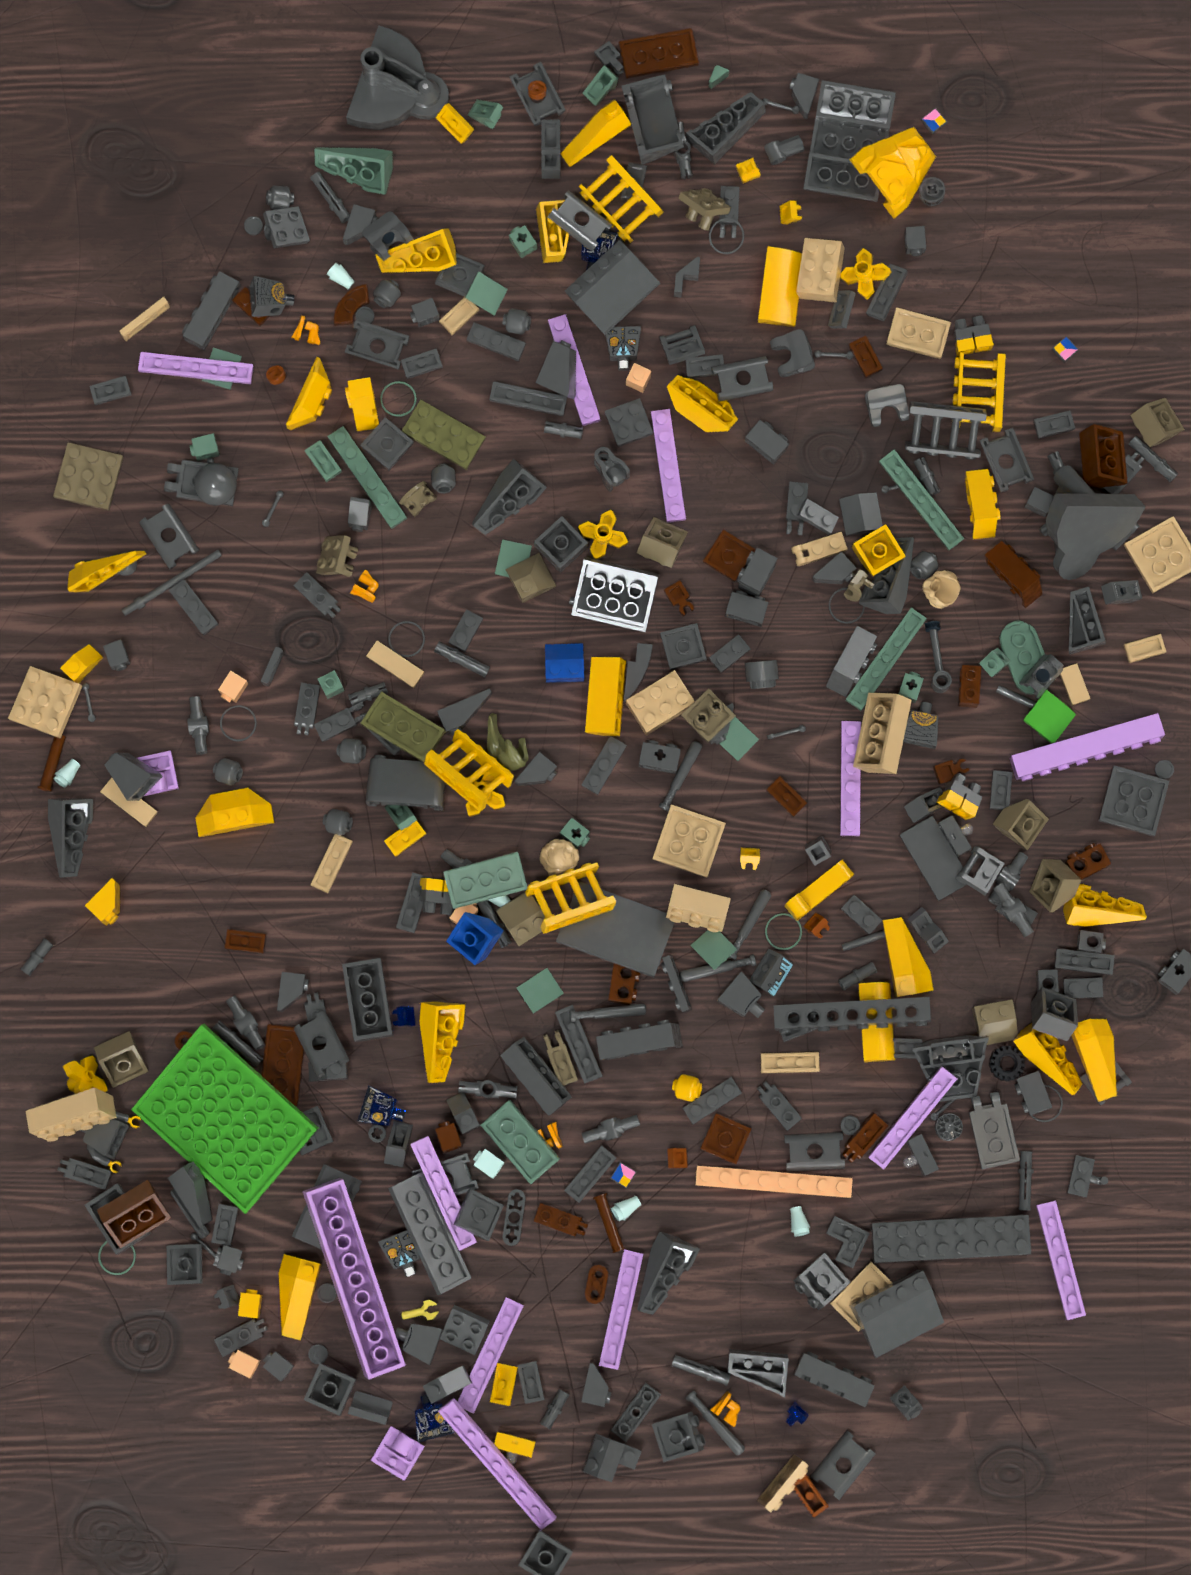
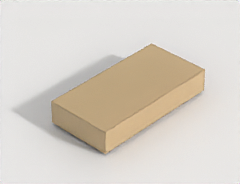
[439,297,479,336]
[1123,634,1166,663]
[1060,663,1090,706]

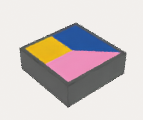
[921,108,947,135]
[1052,336,1079,363]
[610,1162,637,1189]

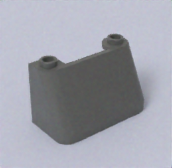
[622,74,687,165]
[365,755,446,811]

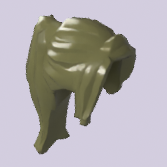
[487,713,529,772]

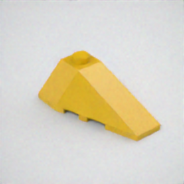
[560,100,631,167]
[375,228,457,273]
[67,551,146,592]
[1063,884,1147,927]
[882,917,933,997]
[419,1002,465,1083]
[1014,1023,1082,1095]
[279,1254,322,1340]

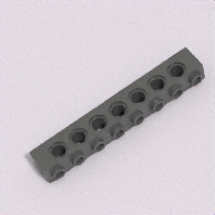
[773,997,931,1034]

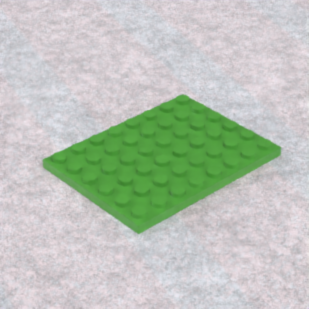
[131,1024,319,1214]

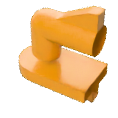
[291,315,320,345]
[350,570,379,602]
[537,1122,563,1149]
[710,1391,740,1427]

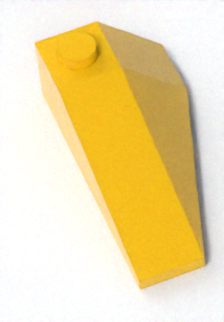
[1071,1019,1117,1102]

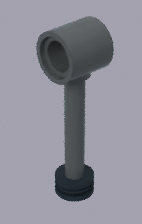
[925,621,952,693]

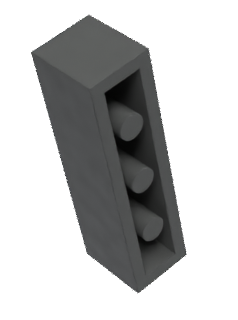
[182,271,241,351]
[500,1037,572,1116]

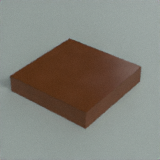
[703,530,755,582]
[701,1113,751,1165]

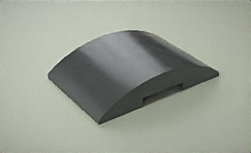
[803,80,896,202]

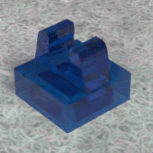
[392,1006,415,1027]
[785,1402,809,1426]

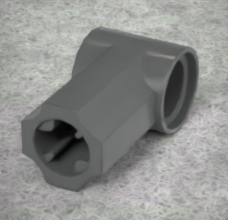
[764,135,804,165]

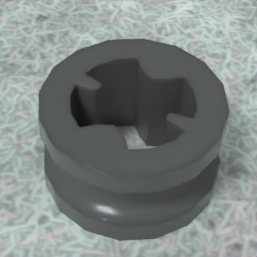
[368,1125,386,1143]

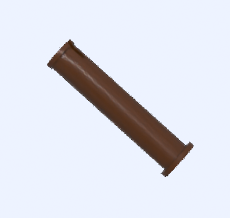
[37,735,66,792]
[593,1193,625,1253]

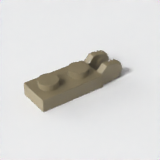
[543,1030,578,1086]

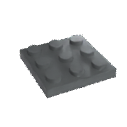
[1098,765,1170,837]

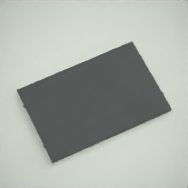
[556,881,675,978]

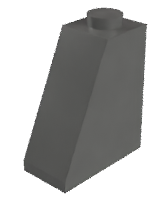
[536,340,576,399]
[104,752,163,801]

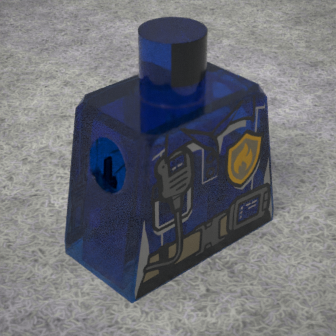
[581,230,618,270]
[358,1086,406,1126]
[415,1395,455,1443]

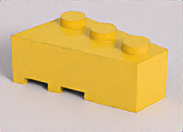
[536,200,569,263]
[345,377,379,432]
[965,469,1000,539]

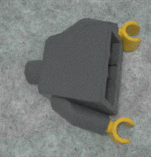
[80,1111,141,1173]

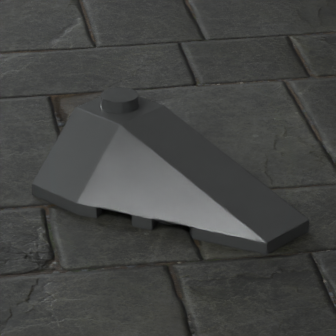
[472,459,547,535]
[859,537,914,614]
[48,798,93,878]
[637,1231,700,1315]

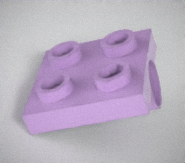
[137,750,179,796]
[371,1426,425,1481]

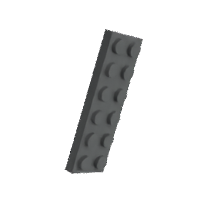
[388,1172,471,1295]

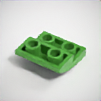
[1023,690,1076,744]

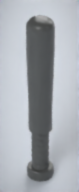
[659,741,702,812]
[729,890,771,960]
[680,954,756,982]
[569,1003,646,1022]
[686,1390,745,1455]

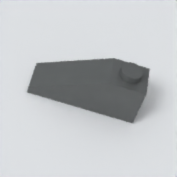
[437,689,492,735]
[168,1162,212,1227]

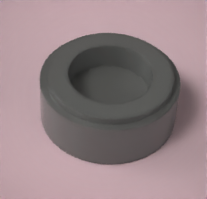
[840,1116,860,1135]

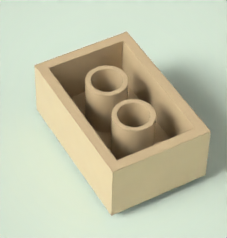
[796,238,845,302]
[626,670,695,736]
[666,884,731,932]

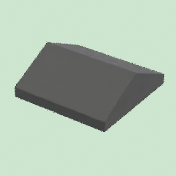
[839,493,883,536]
[167,1244,202,1285]

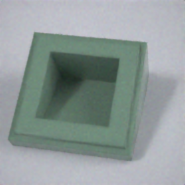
[709,65,729,89]

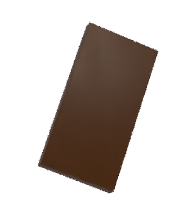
[619,28,699,79]
[262,1024,304,1106]

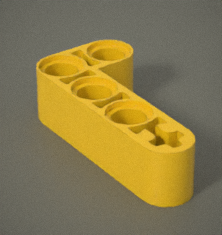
[785,860,855,921]

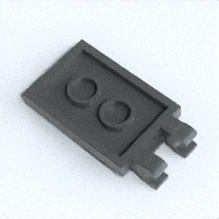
[164,460,239,506]
[968,1092,1020,1169]

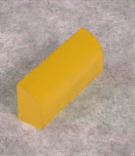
[585,657,626,736]
[859,982,895,1062]

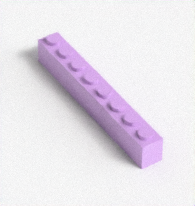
[1009,713,1165,782]

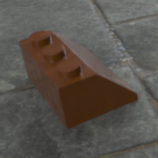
[1079,424,1128,488]
[97,1180,171,1249]

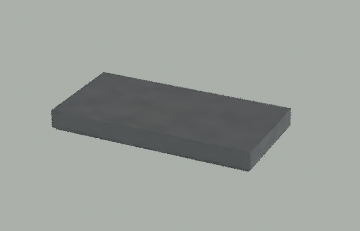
[899,816,967,901]

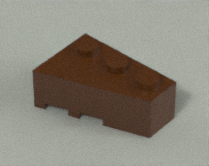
[985,541,1043,608]

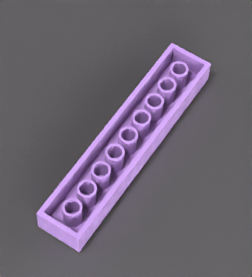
[303,1178,406,1379]

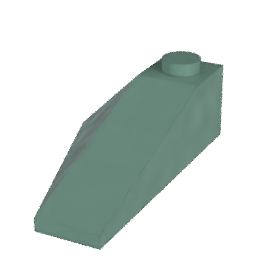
[314,147,393,194]

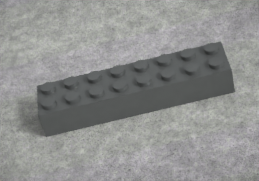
[870,1215,1031,1263]

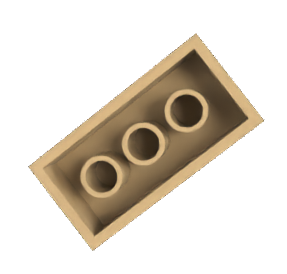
[853,693,912,774]
[26,1088,117,1142]

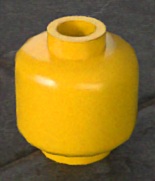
[672,1074,702,1102]

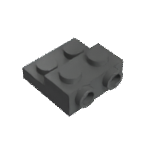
[793,1253,850,1310]
[652,1411,705,1462]

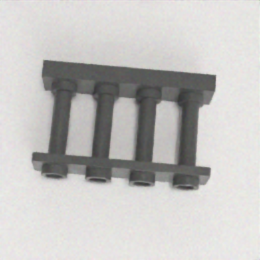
[905,401,987,460]

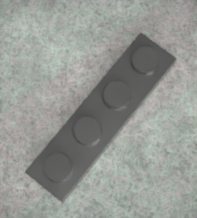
[489,381,567,416]
[555,1005,602,1084]

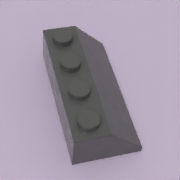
[292,1164,362,1250]

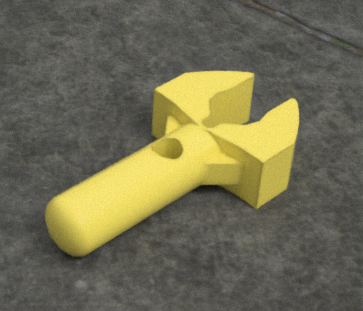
[401,1300,439,1321]

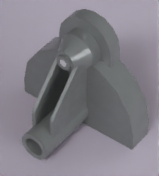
[346,25,449,130]
[1046,465,1145,580]

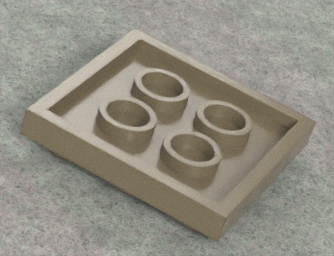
[53,443,124,511]

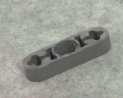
[503,1189,526,1246]

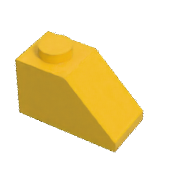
[60,644,103,683]

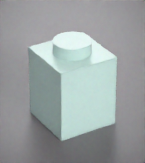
[473,1149,504,1179]

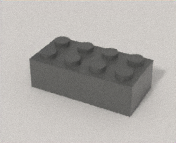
[342,958,393,1042]

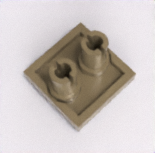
[678,188,731,230]
[316,535,358,577]
[681,689,736,743]

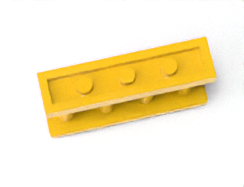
[579,155,664,243]
[953,352,1006,432]
[424,729,514,812]
[525,863,616,934]

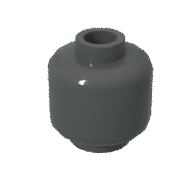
[266,186,294,210]
[373,279,401,308]
[502,308,531,335]
[431,464,456,493]
[910,551,938,579]
[336,738,366,764]
[213,758,243,785]
[323,809,353,835]

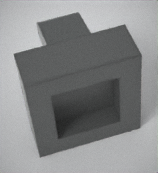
[214,1285,240,1309]

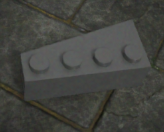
[686,92,766,165]
[596,1020,683,1060]
[792,1351,875,1408]

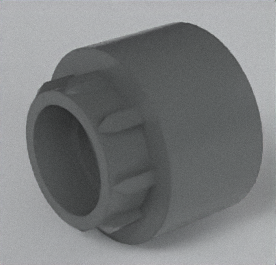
[744,660,779,689]

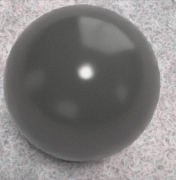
[194,463,237,506]

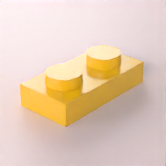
[436,103,474,144]
[384,820,426,857]
[490,1363,517,1406]

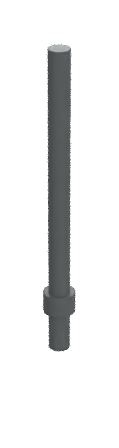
[121,550,222,616]

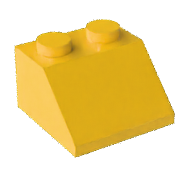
[852,524,906,576]
[85,878,120,926]

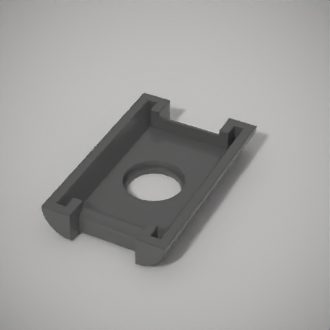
[509,62,565,126]
[548,190,613,251]
[345,319,410,369]
[711,356,773,402]
[980,428,1034,492]
[139,504,200,570]
[294,1011,350,1079]
[784,1132,845,1172]
[412,1153,479,1202]
[810,1430,876,1500]

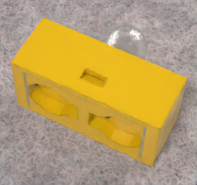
[494,1432,535,1466]

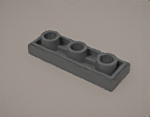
[610,1383,661,1442]

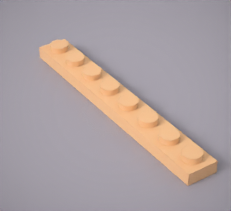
[696,1166,853,1198]

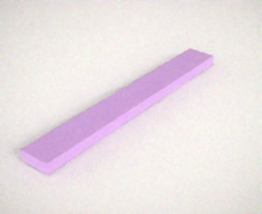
[438,1398,557,1530]

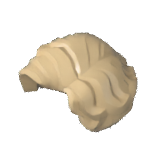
[922,570,961,609]
[540,839,579,876]

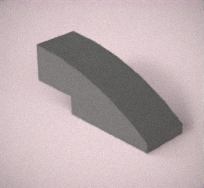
[541,120,560,179]
[624,643,653,702]

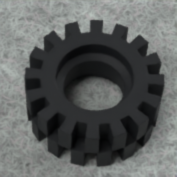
[989,1046,1025,1082]

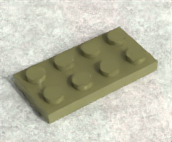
[402,400,486,470]
[361,692,446,763]

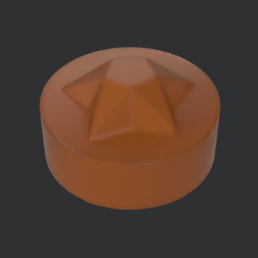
[528,81,546,100]
[266,365,286,385]

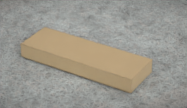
[119,297,170,341]
[366,641,424,688]
[101,778,158,827]
[311,834,353,893]
[761,1052,820,1073]

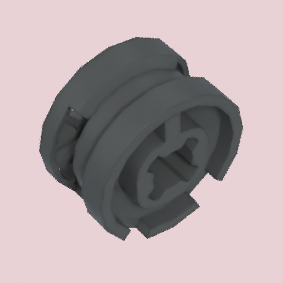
[919,177,945,206]
[935,1113,963,1141]

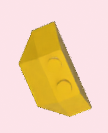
[286,357,332,430]
[667,375,738,432]
[195,788,274,837]

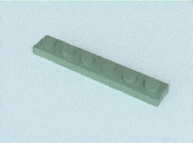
[328,426,407,529]
[879,450,964,551]
[845,608,927,711]

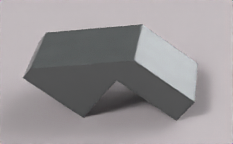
[674,257,700,298]
[907,907,949,953]

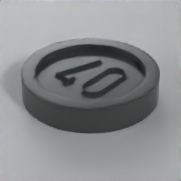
[244,216,263,235]
[356,306,375,324]
[1155,760,1174,779]
[317,1283,337,1303]
[308,1344,328,1364]

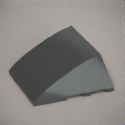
[911,1035,989,1102]

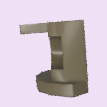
[399,481,437,517]
[844,569,874,601]

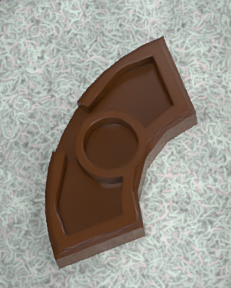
[334,284,370,326]

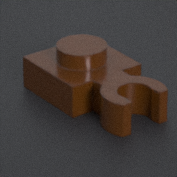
[664,580,694,617]
[933,758,969,785]

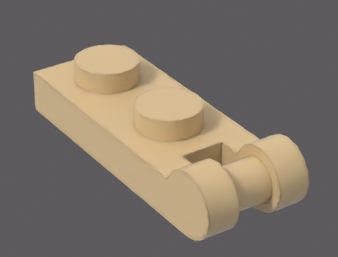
[791,532,848,566]

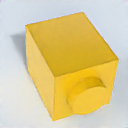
[238,1289,262,1318]

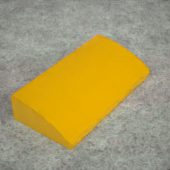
[758,246,802,327]

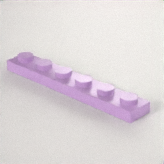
[548,314,600,426]
[138,352,253,384]
[651,409,686,523]
[840,721,861,836]
[868,1066,957,1169]
[410,1136,477,1251]
[1036,1201,1086,1320]
[599,1250,643,1370]
[458,1297,524,1414]

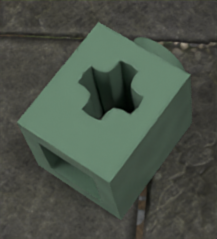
[509,225,537,259]
[189,433,220,461]
[979,648,1011,677]
[318,670,344,699]
[898,672,924,703]
[560,818,590,849]

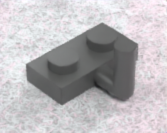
[1067,1155,1108,1198]

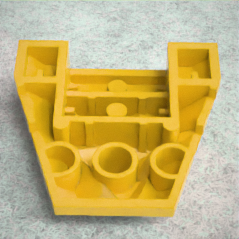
[849,127,936,219]

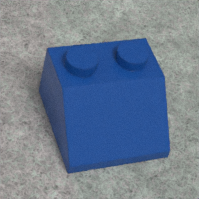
[545,643,584,683]
[446,912,504,965]

